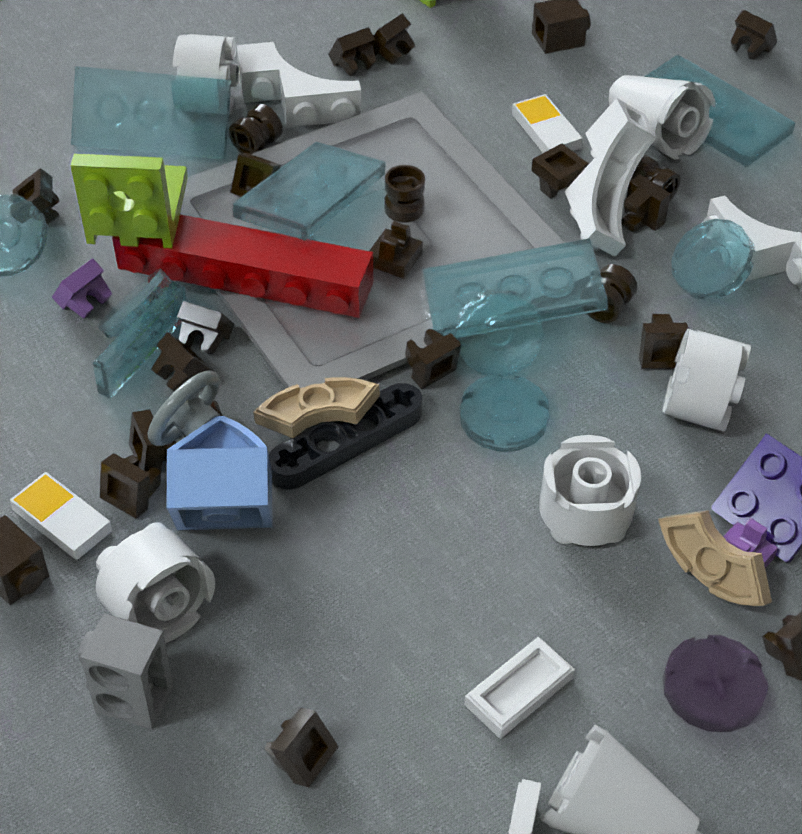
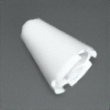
[609,75,715,159]
[541,725,703,834]

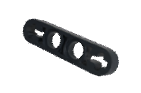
[269,383,422,490]

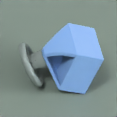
[148,370,273,530]

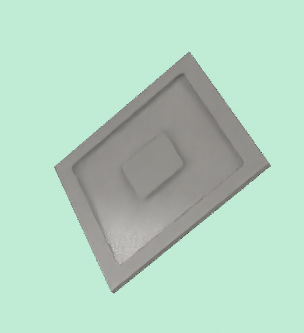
[180,92,596,388]

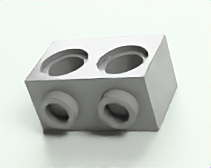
[79,613,173,729]

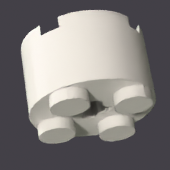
[172,34,239,115]
[662,329,751,432]
[539,435,641,546]
[96,523,215,643]

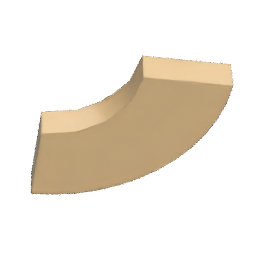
[253,377,380,438]
[658,510,772,606]

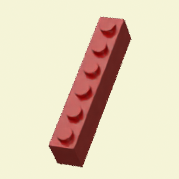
[112,214,374,318]

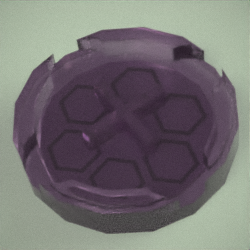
[663,635,768,732]

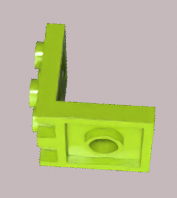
[70,153,188,248]

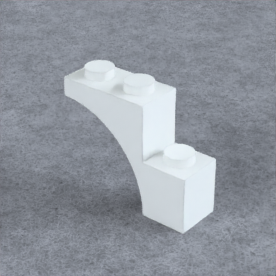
[237,42,361,128]
[565,98,657,256]
[703,195,802,293]

